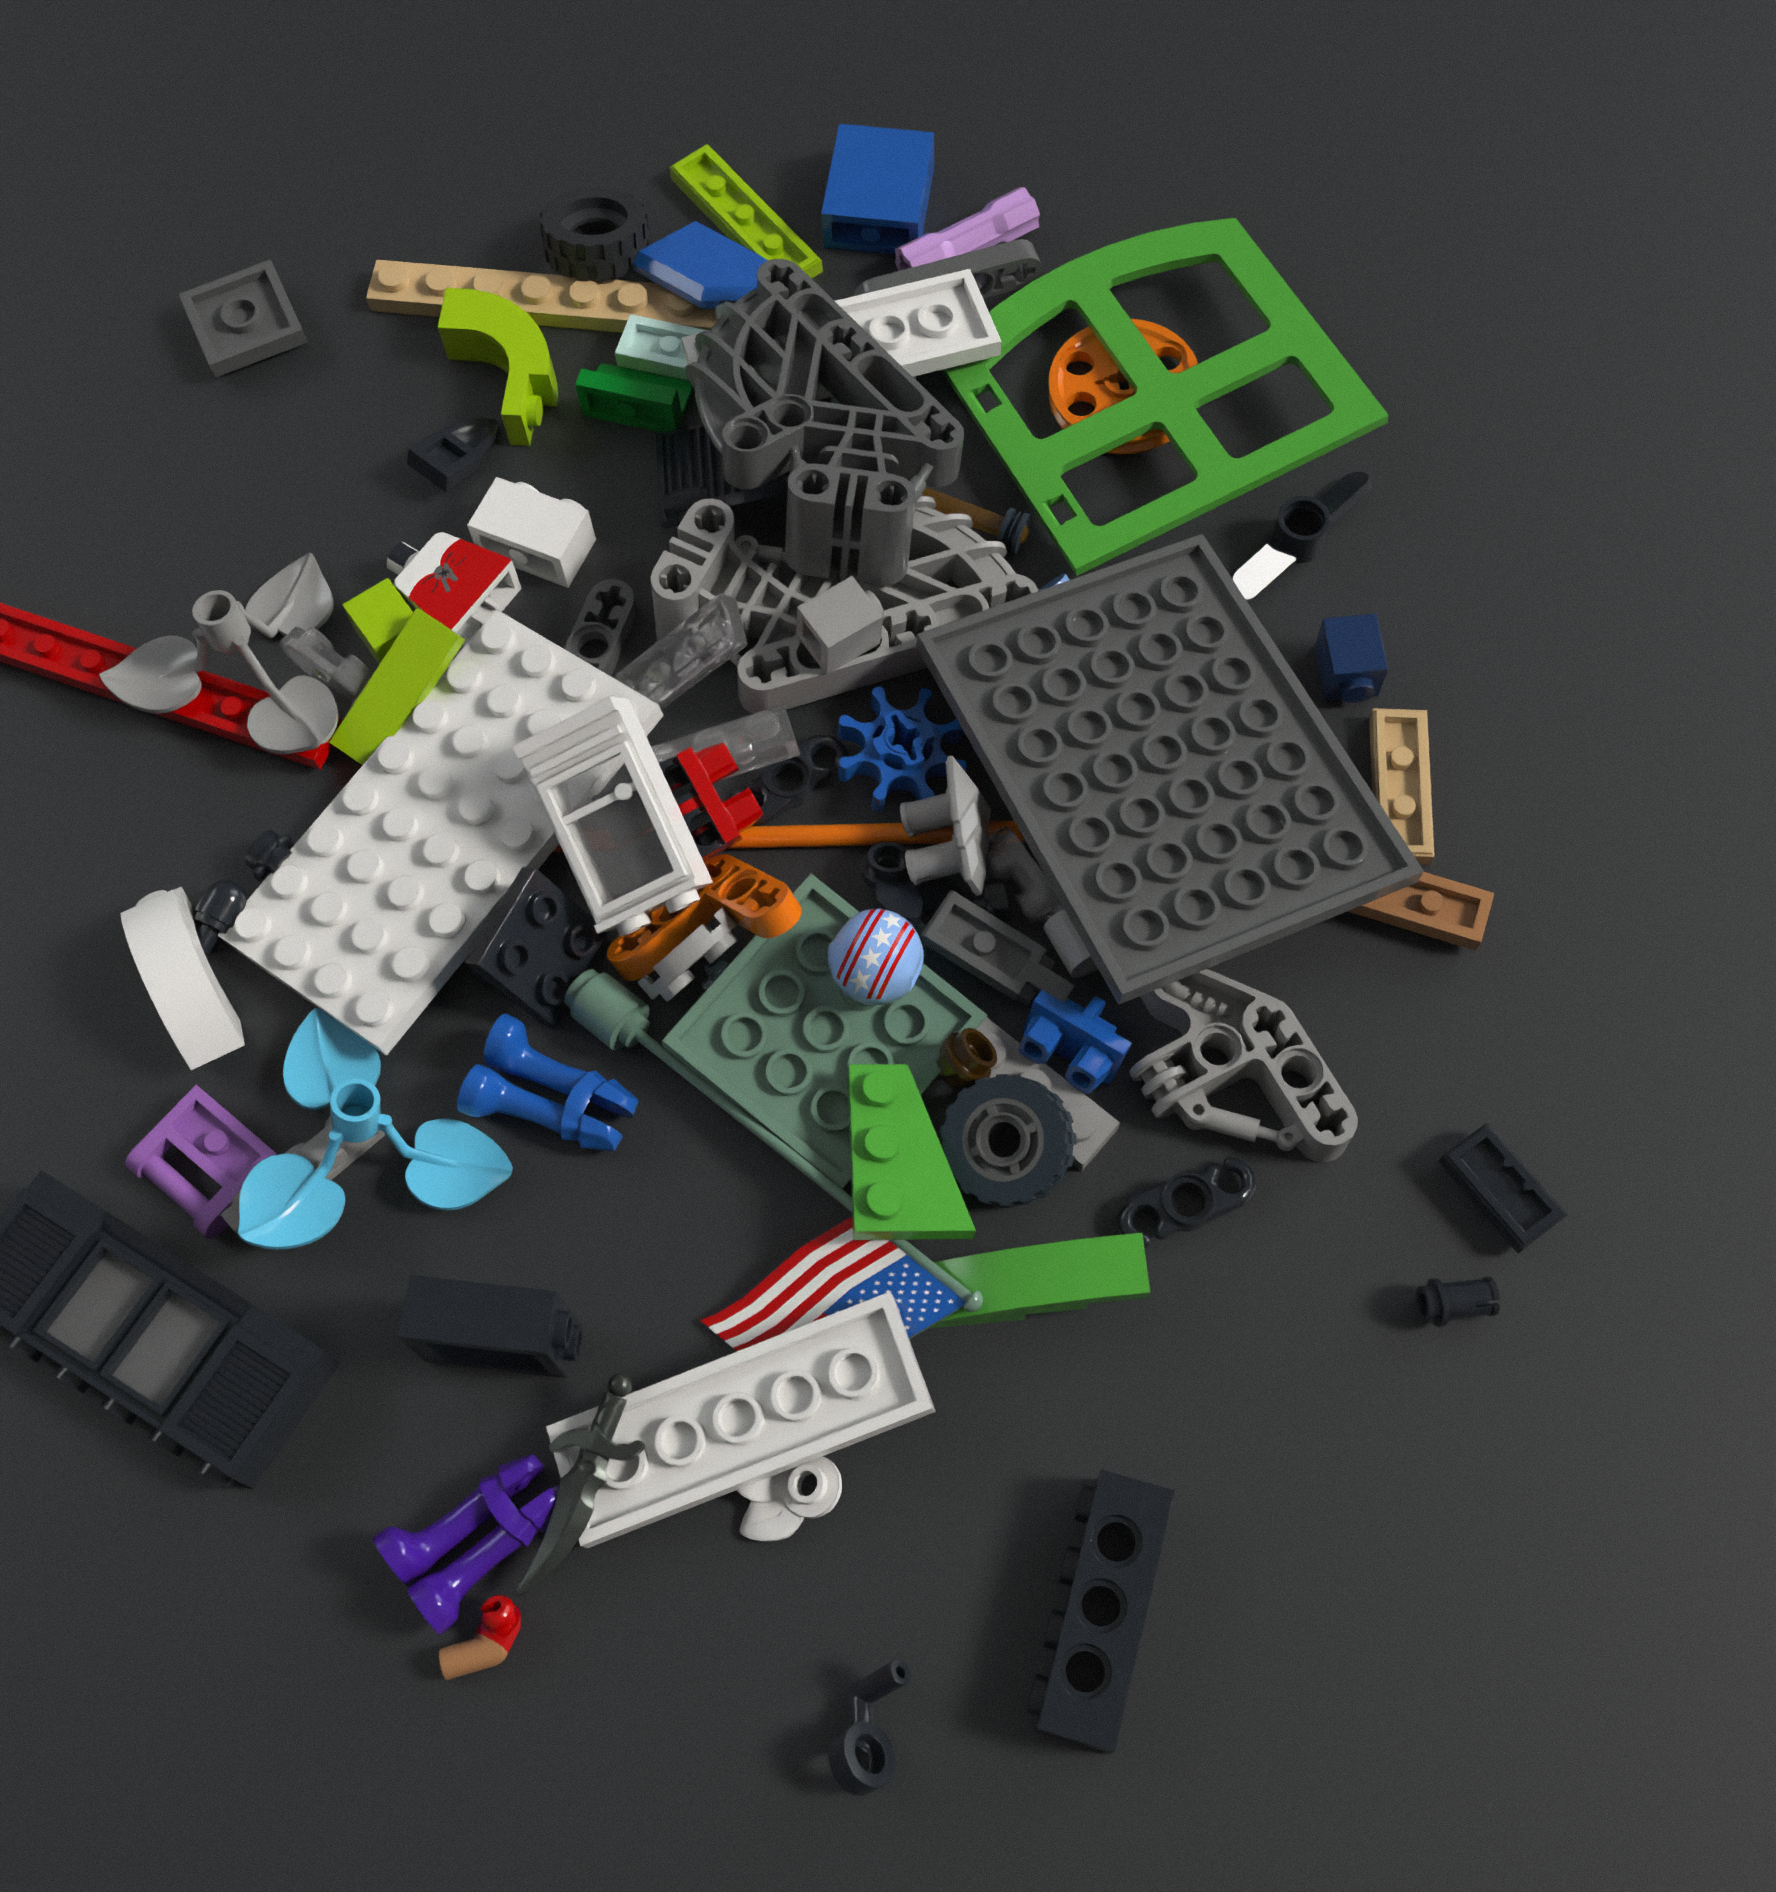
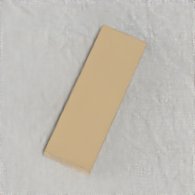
[1369,708,1434,865]

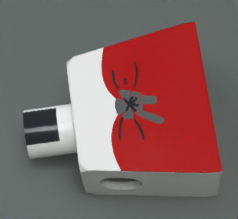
[387,532,522,656]

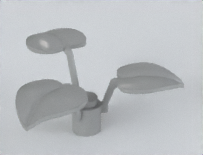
[99,553,338,754]

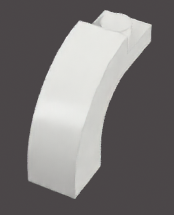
[120,887,245,1070]

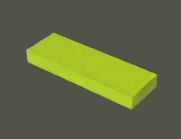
[329,608,466,765]

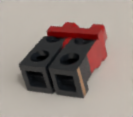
[591,742,764,887]

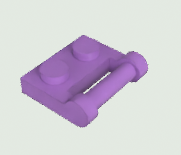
[125,1085,278,1239]

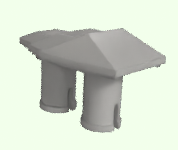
[900,756,992,896]

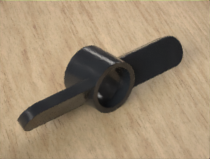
[1230,471,1371,600]

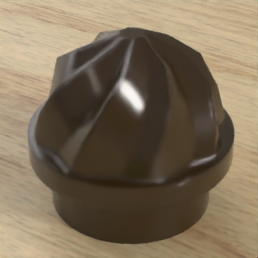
[936,1028,997,1088]

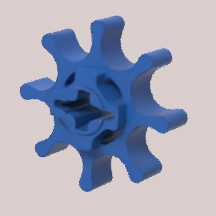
[837,687,967,813]

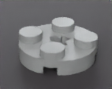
[637,908,738,1002]

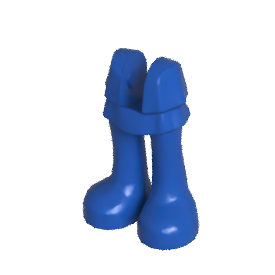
[457,1013,639,1152]

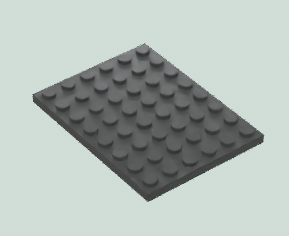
[916,534,1424,1005]

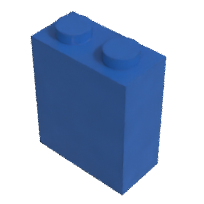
[821,124,934,255]

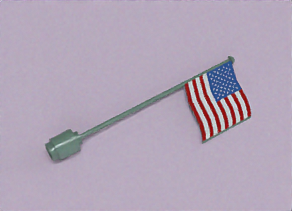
[564,969,983,1351]

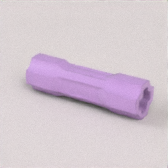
[894,187,1040,271]

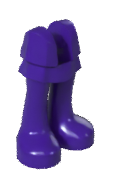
[372,1454,559,1635]

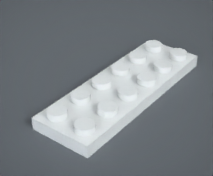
[681,269,1001,400]
[546,1292,936,1548]

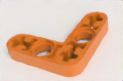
[607,854,802,981]

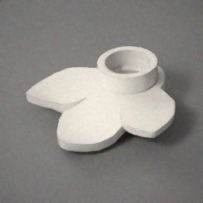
[737,1456,842,1542]

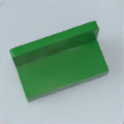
[575,363,694,433]

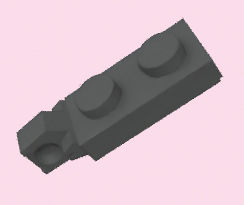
[920,890,1075,1006]

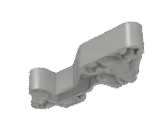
[1043,909,1358,1163]

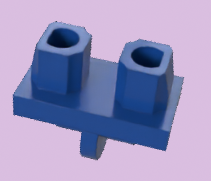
[1018,990,1132,1094]

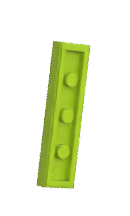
[669,144,823,279]

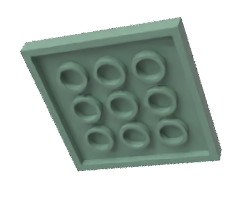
[662,874,987,1190]

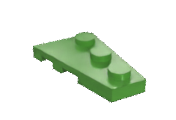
[848,1064,976,1240]

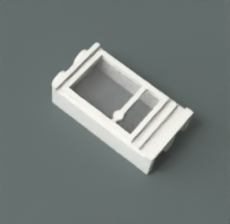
[512,696,713,937]

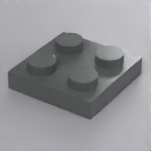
[179,259,308,378]

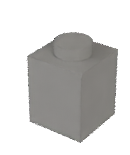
[796,576,885,675]

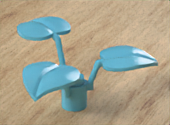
[238,1008,513,1250]

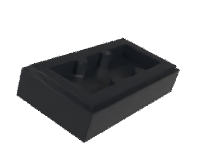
[1438,1122,1568,1254]

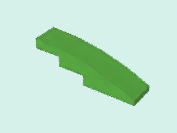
[929,1233,1150,1328]

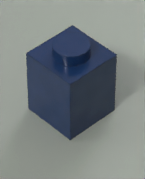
[1315,613,1388,703]

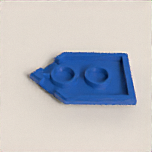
[632,221,768,309]

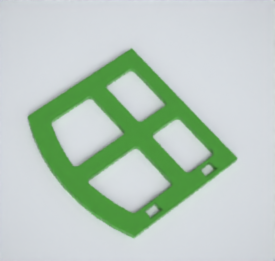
[941,218,1389,576]

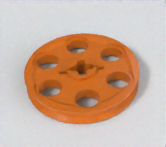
[1049,319,1198,454]

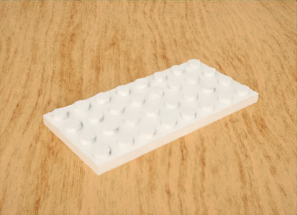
[218,609,664,1056]

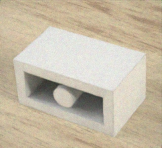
[467,477,596,588]

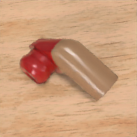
[439,1595,521,1680]

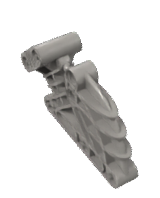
[650,496,1038,716]

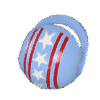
[828,909,924,1005]

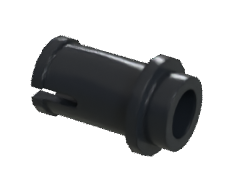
[1416,1276,1500,1327]

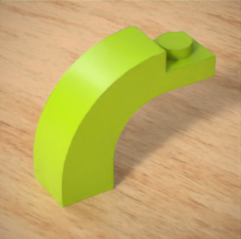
[438,288,558,446]

